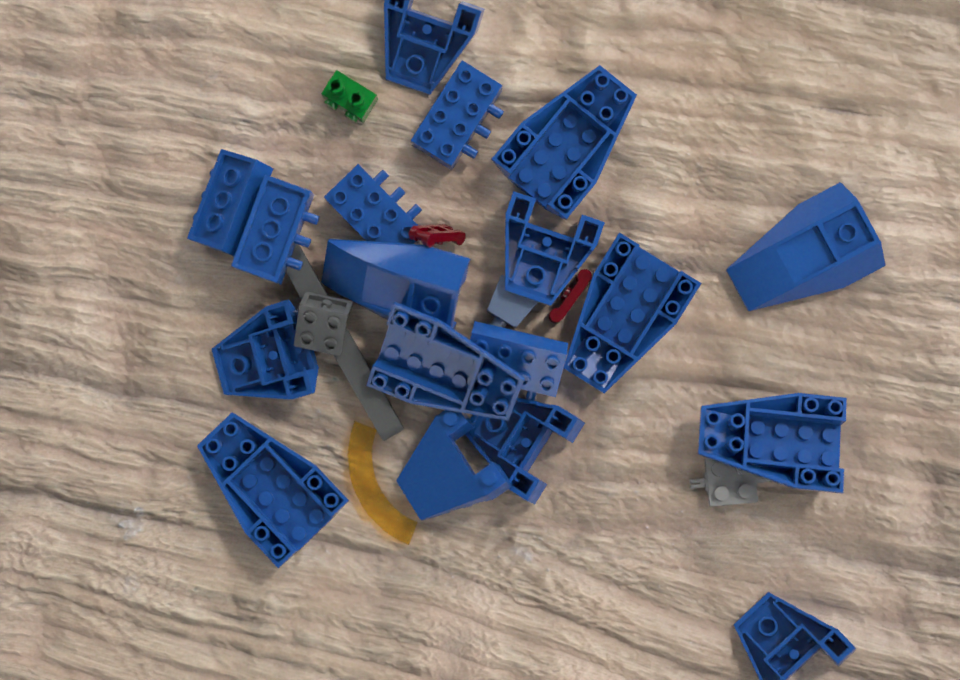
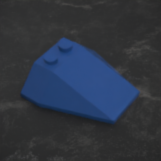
[212,300,319,400]

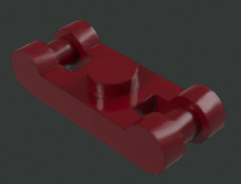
[409,224,466,247]
[549,269,592,323]

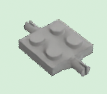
[689,458,772,507]

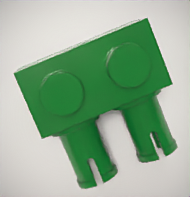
[321,70,379,123]

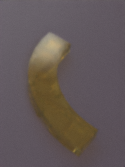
[348,421,418,545]

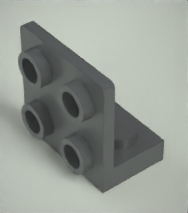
[294,291,353,356]

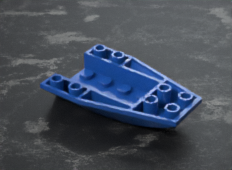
[491,65,637,220]
[726,182,886,312]
[564,232,702,393]
[321,239,470,330]
[366,302,525,421]
[698,393,847,494]
[197,412,349,568]

